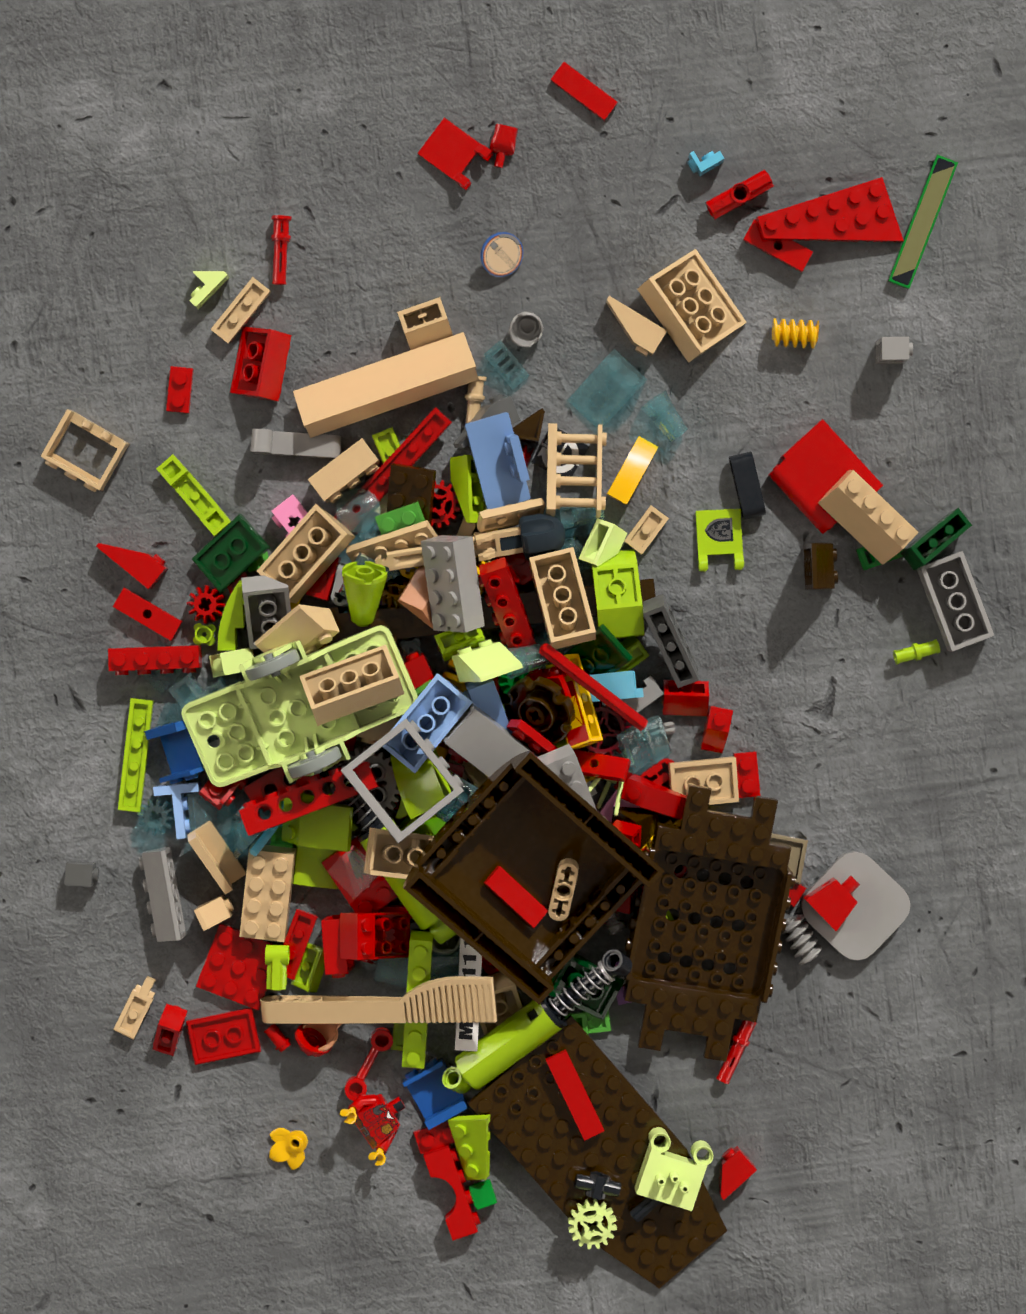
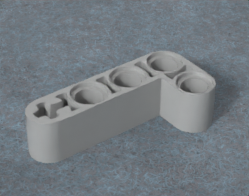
[250,429,341,459]

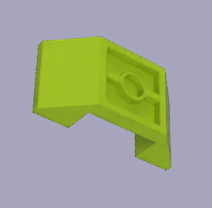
[591,549,645,638]

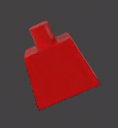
[804,875,860,931]

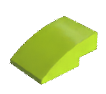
[390,749,451,819]

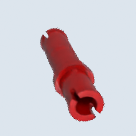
[716,1020,757,1084]

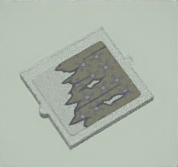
[327,845,377,899]

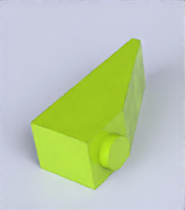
[450,455,486,523]

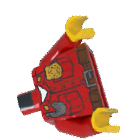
[340,1094,406,1166]

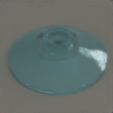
[336,488,381,533]

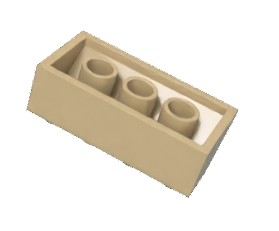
[818,470,919,565]
[257,504,355,604]
[299,645,404,726]

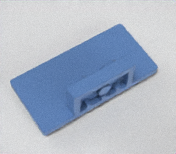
[465,412,531,509]

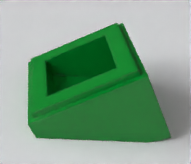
[469,1179,497,1210]

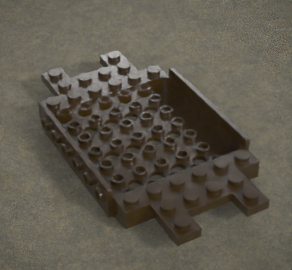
[623,784,795,1062]

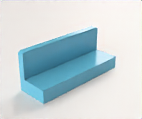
[590,671,644,702]

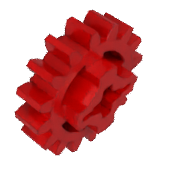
[431,480,461,528]

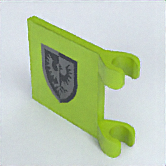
[695,509,744,572]

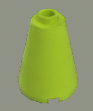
[342,561,388,627]

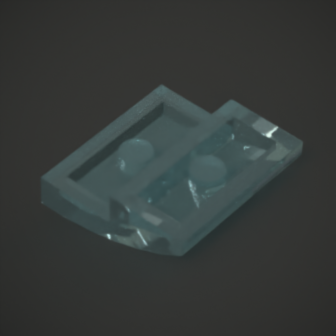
[617,715,672,774]
[187,792,238,835]

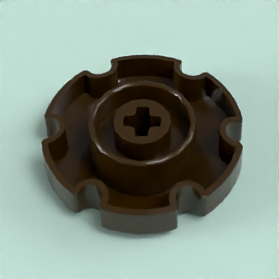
[504,676,575,744]

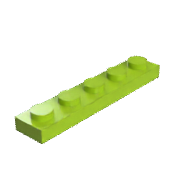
[118,698,154,812]

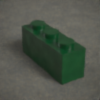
[901,508,972,570]

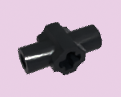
[574,1171,621,1200]

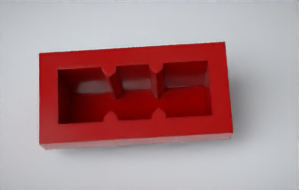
[662,680,709,716]

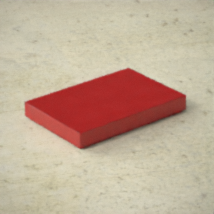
[186,1007,261,1065]

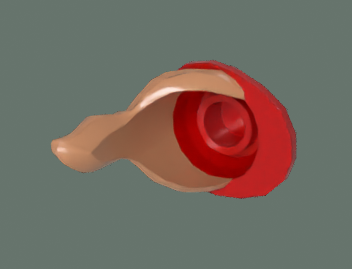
[295,1024,342,1057]

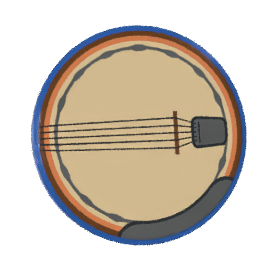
[480,232,523,277]

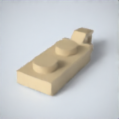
[113,976,156,1040]

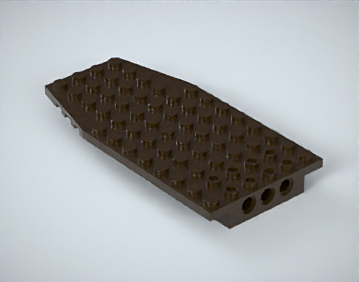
[468,1015,727,1289]

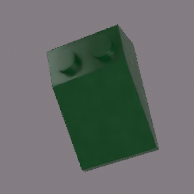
[549,953,624,1020]

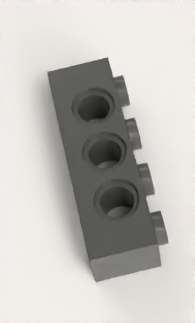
[643,594,699,688]

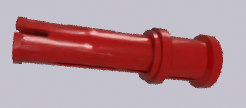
[271,215,292,285]

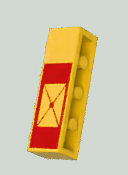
[545,654,603,749]

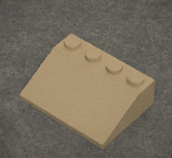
[637,249,747,363]

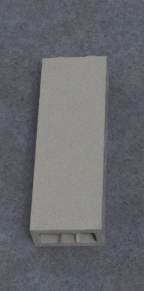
[443,703,539,777]

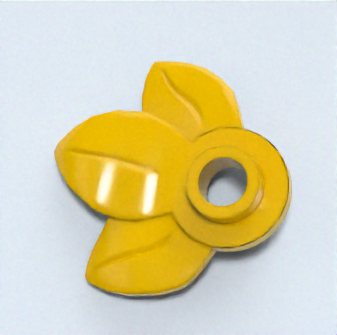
[269,1128,308,1170]

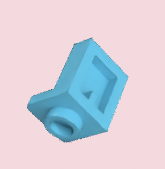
[687,151,725,176]

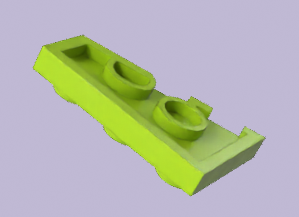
[448,1115,490,1180]

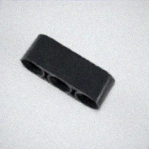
[729,451,766,520]

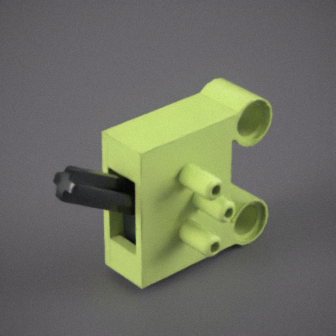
[630,1127,714,1222]

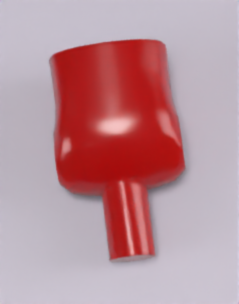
[490,124,518,168]

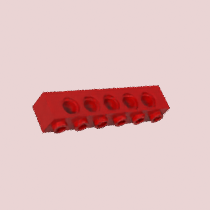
[239,761,379,836]

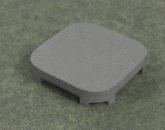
[801,851,910,960]

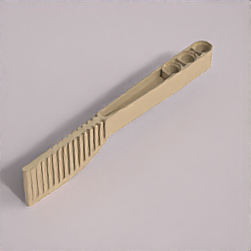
[260,976,497,1024]

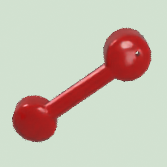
[344,1027,393,1101]

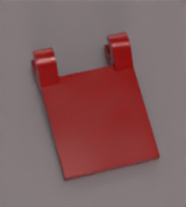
[417,117,493,191]

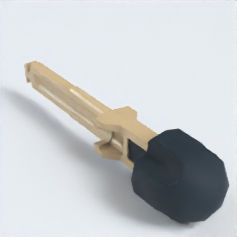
[375,514,565,571]

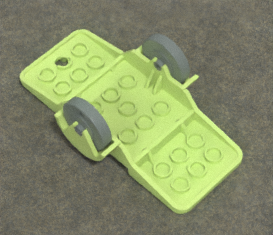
[181,625,418,787]

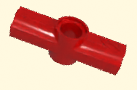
[705,169,774,220]

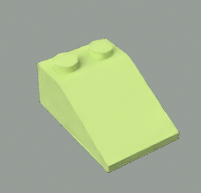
[452,639,523,682]

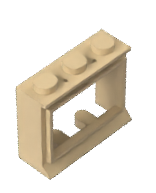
[41,409,130,492]

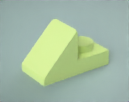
[189,271,230,310]
[209,648,254,678]

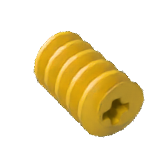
[772,318,819,349]

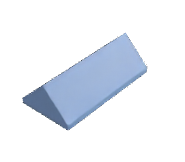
[383,673,473,773]

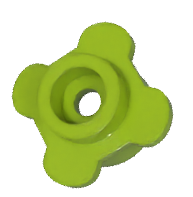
[193,623,216,646]

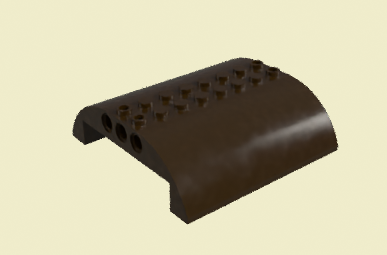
[403,751,664,1004]

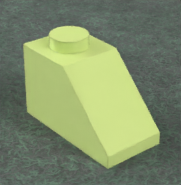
[579,518,627,566]

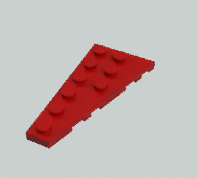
[756,177,904,243]

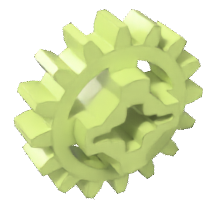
[568,1199,617,1249]

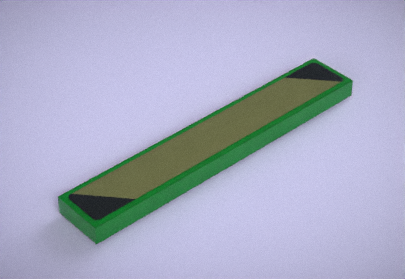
[888,155,958,290]

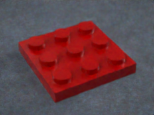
[196,923,277,1011]

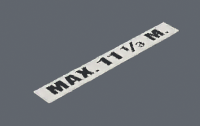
[455,937,482,1051]

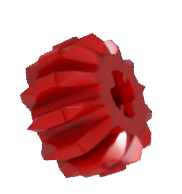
[187,585,226,624]

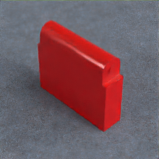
[768,419,883,534]

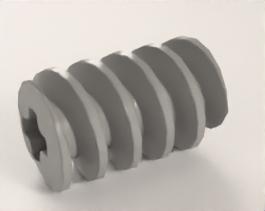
[781,914,822,965]

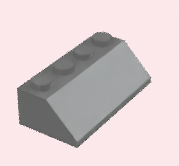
[139,847,187,942]

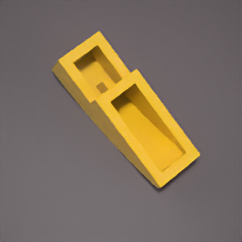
[607,436,658,505]

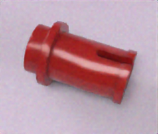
[264,1024,291,1053]

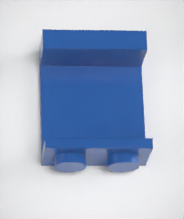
[144,720,205,785]
[402,1057,468,1130]

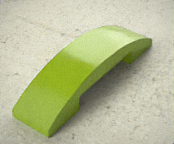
[156,454,231,536]

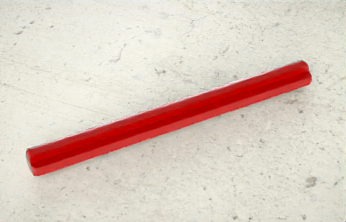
[539,643,648,731]

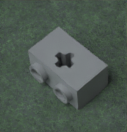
[875,337,913,364]

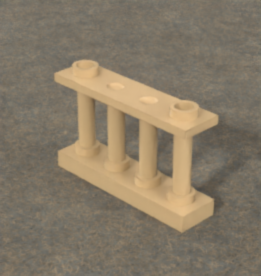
[546,423,607,518]

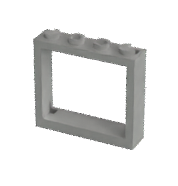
[341,718,464,843]

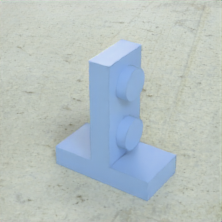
[153,781,201,839]

